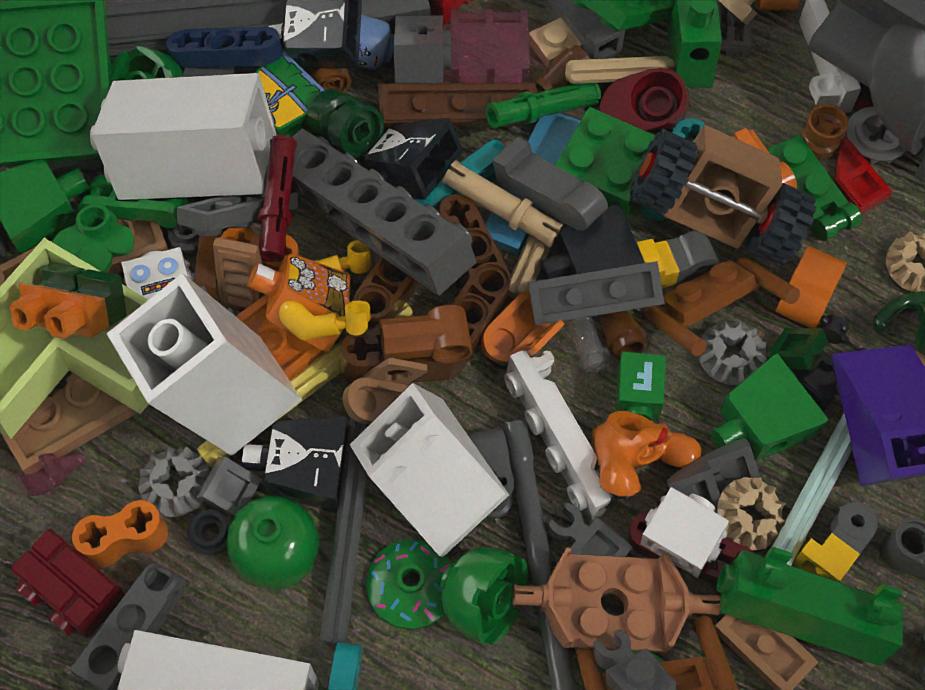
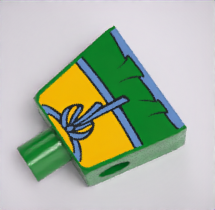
[255,50,324,137]

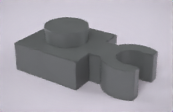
[547,503,633,557]
[593,629,676,690]

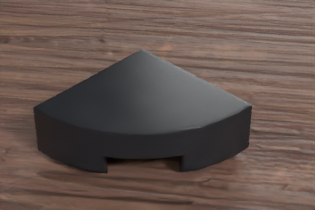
[795,350,837,410]

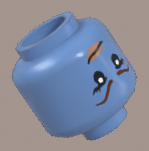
[358,14,394,71]

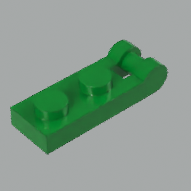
[767,134,862,241]

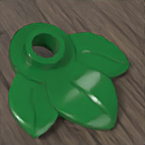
[52,204,135,272]

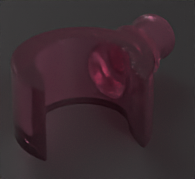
[18,452,85,496]

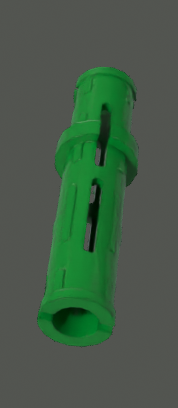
[485,83,601,129]

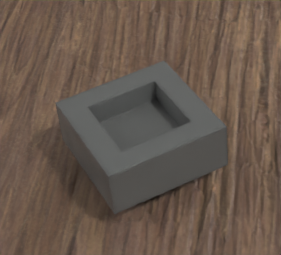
[197,456,262,518]

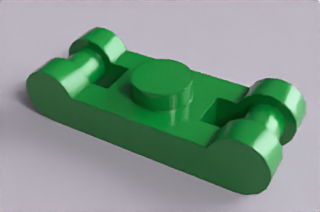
[77,175,190,228]

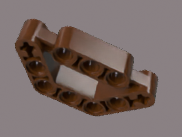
[339,194,511,383]

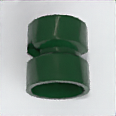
[307,88,384,157]

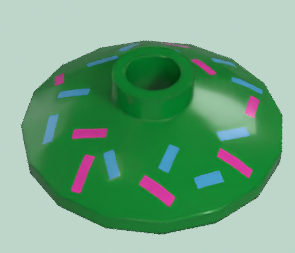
[365,539,453,630]

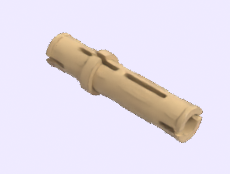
[442,160,564,248]

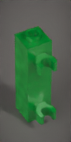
[716,547,904,666]

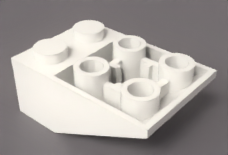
[350,383,509,557]

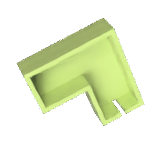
[0,238,149,439]

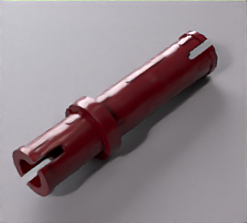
[257,135,297,262]

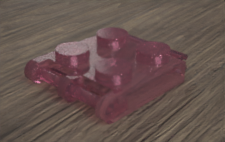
[451,8,530,83]

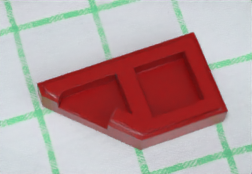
[833,137,893,214]

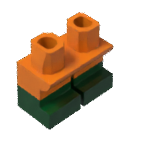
[10,262,127,339]

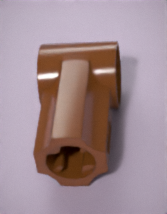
[379,305,472,363]

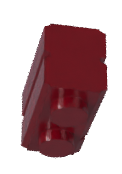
[11,529,125,638]

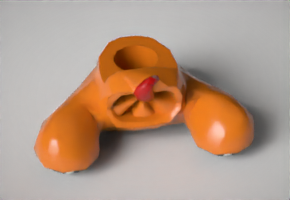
[591,411,702,499]

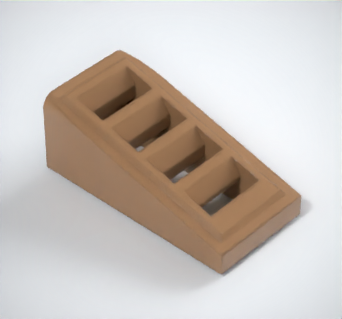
[213,237,265,311]

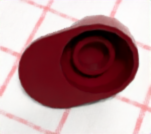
[600,68,690,132]

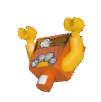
[247,240,372,353]

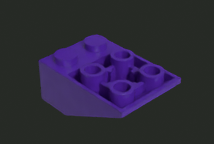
[831,344,925,486]

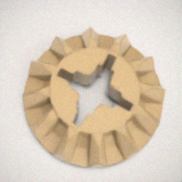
[886,231,925,292]
[717,477,786,550]

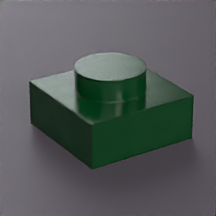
[766,328,828,370]

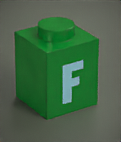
[615,352,666,421]

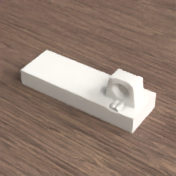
[799,0,861,113]

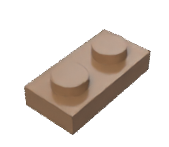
[715,614,819,690]

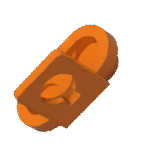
[481,291,565,363]

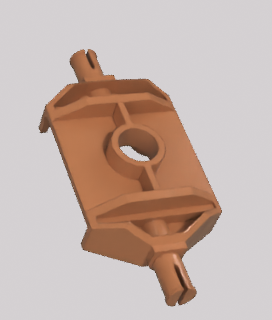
[512,548,721,652]

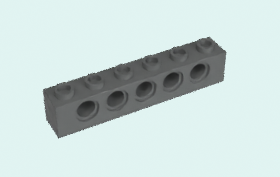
[291,128,477,296]

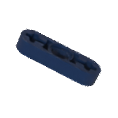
[166,27,283,68]

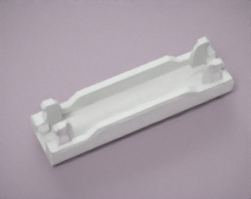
[504,350,612,522]

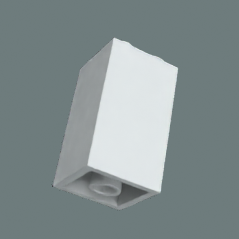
[90,73,277,200]
[107,273,302,456]
[117,630,319,690]

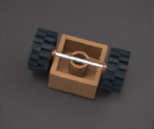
[630,124,816,266]

